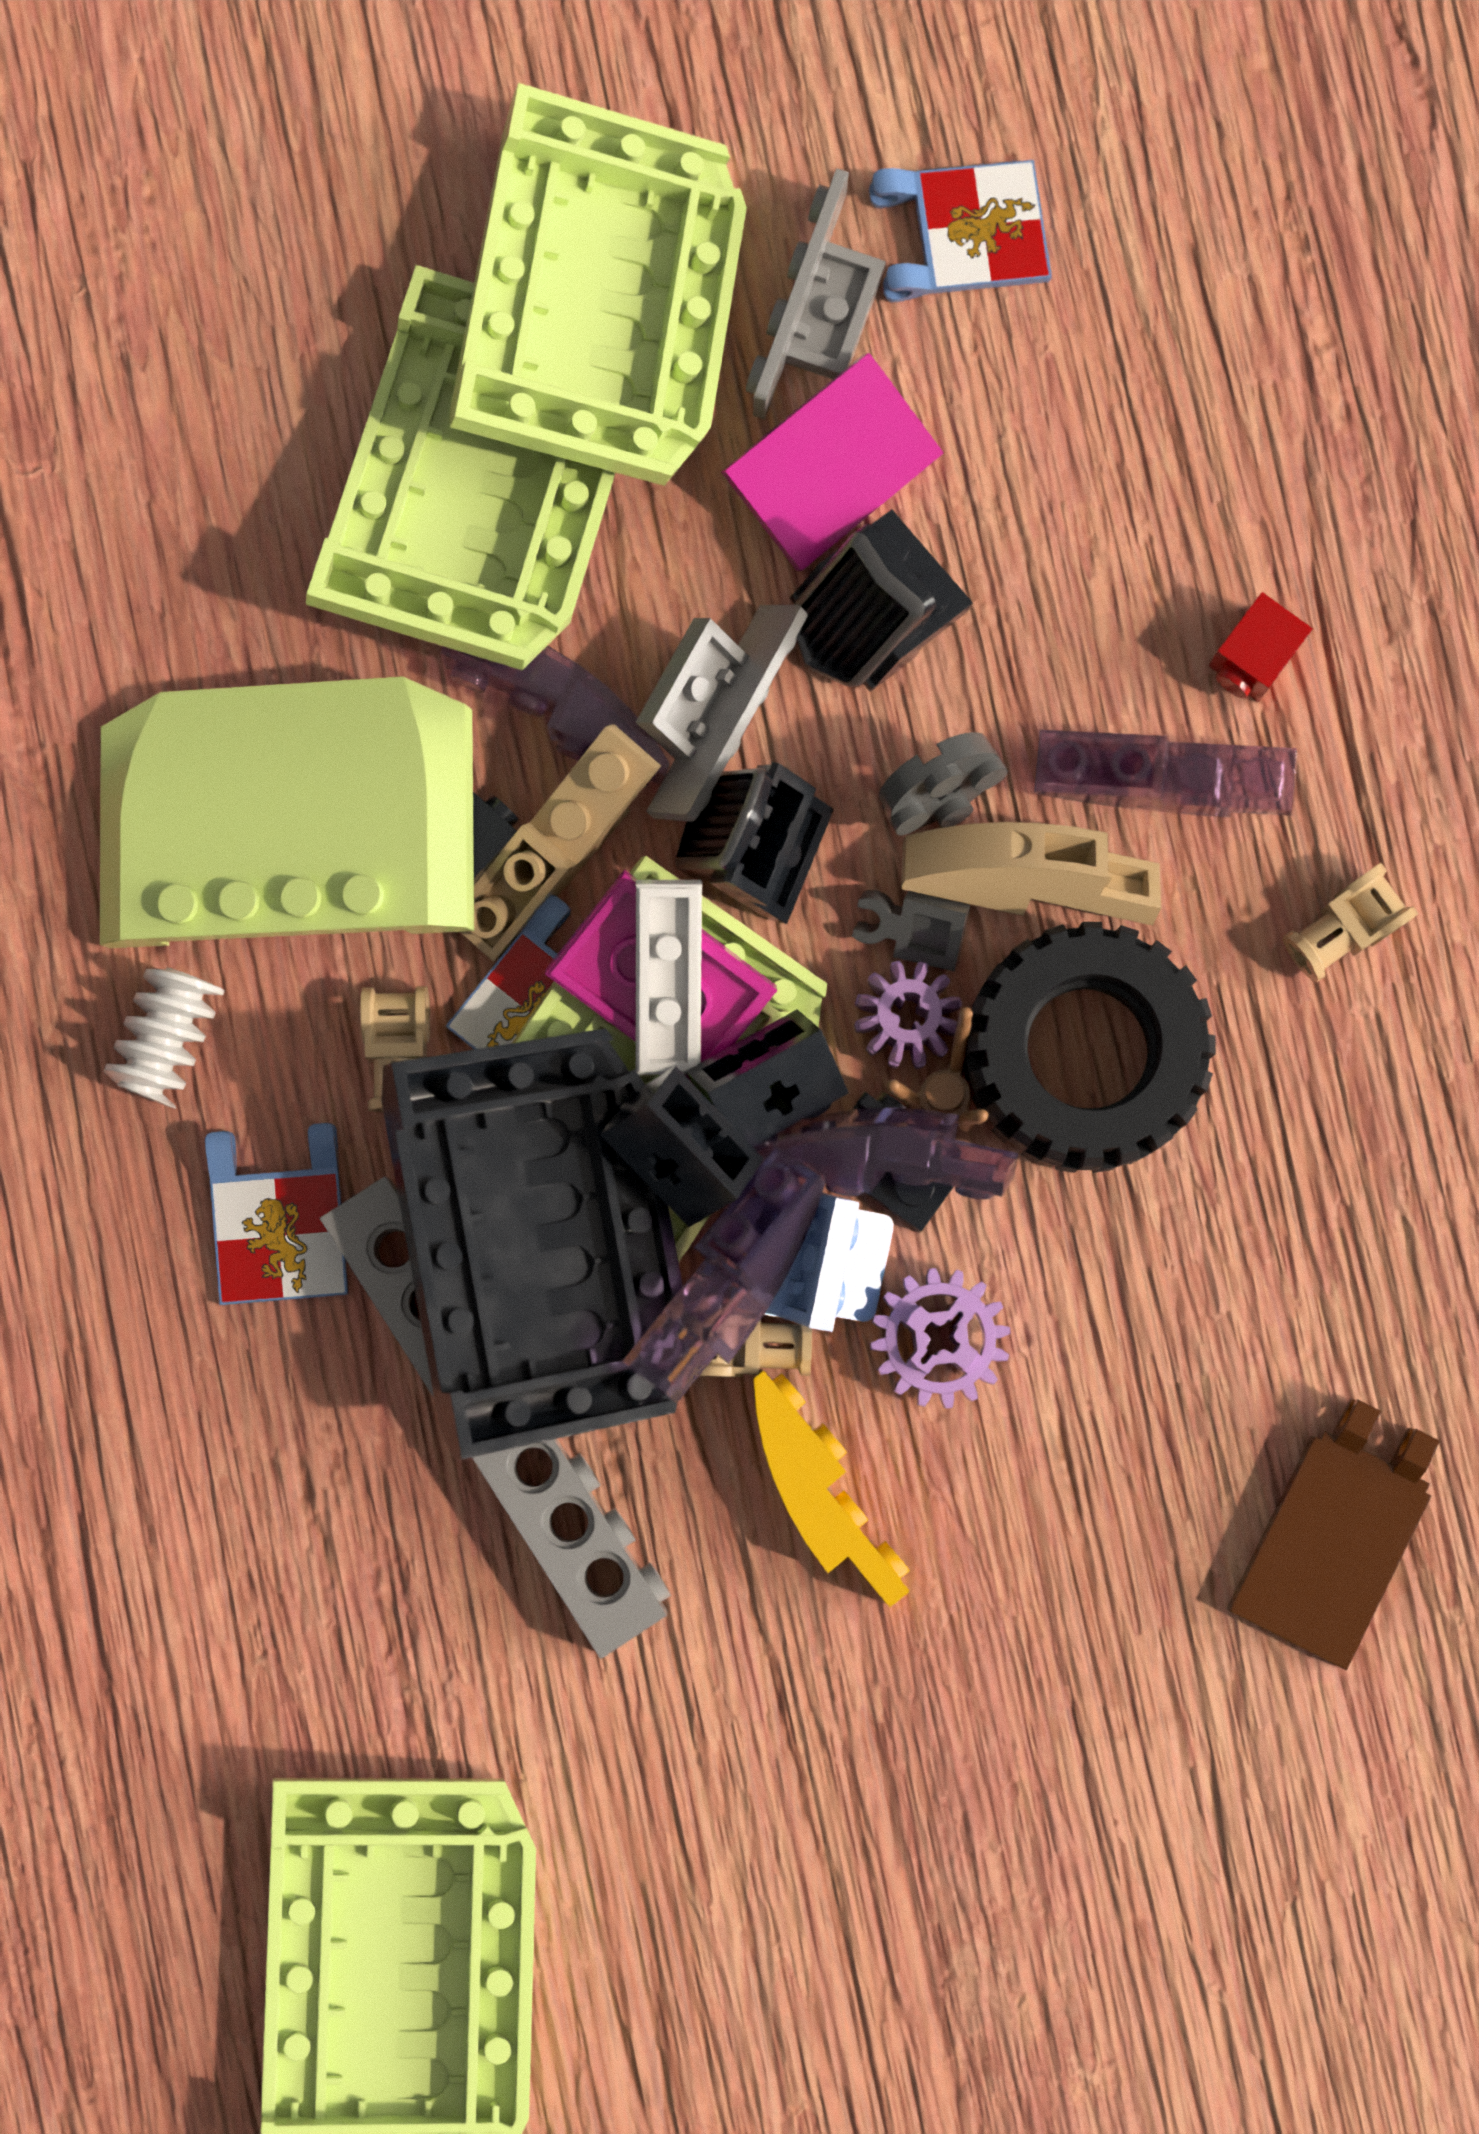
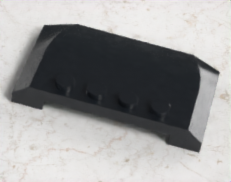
[381,1028,693,1459]

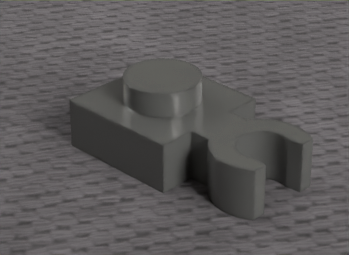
[852,890,970,972]

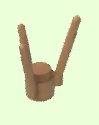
[887,1007,988,1131]

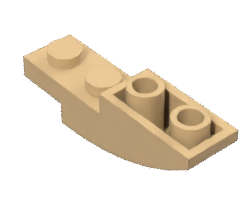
[461,724,661,962]
[901,822,1161,926]

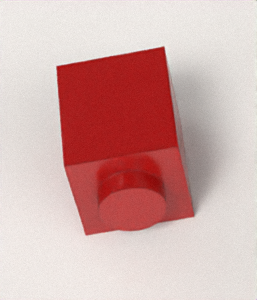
[1208,592,1313,702]

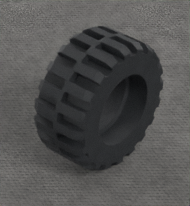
[963,922,1216,1173]

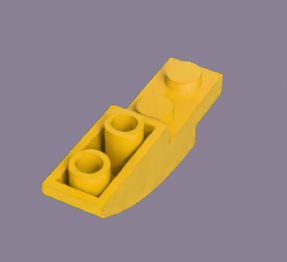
[753,1371,910,1607]

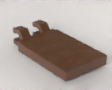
[1226,1398,1440,1671]

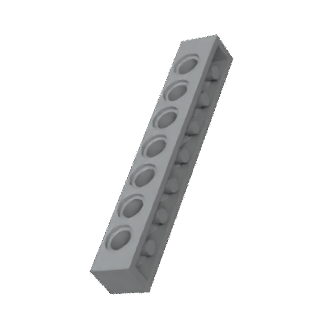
[319,1176,671,1659]

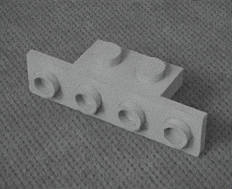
[746,168,886,420]
[636,605,808,822]

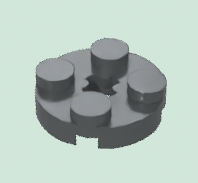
[879,732,1008,835]

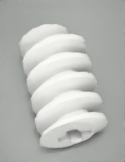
[103,967,225,1109]

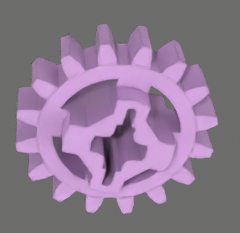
[870,1268,1011,1408]

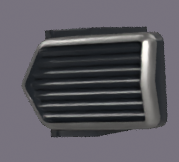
[790,509,973,692]
[675,762,834,924]

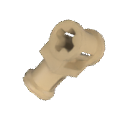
[1283,863,1419,982]
[360,986,430,1113]
[685,1310,812,1377]

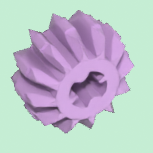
[854,961,962,1069]

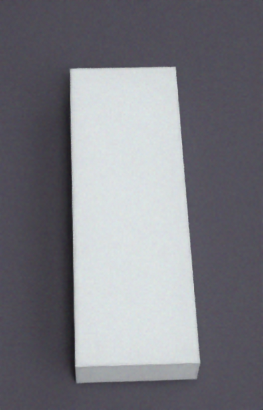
[636,880,702,1075]

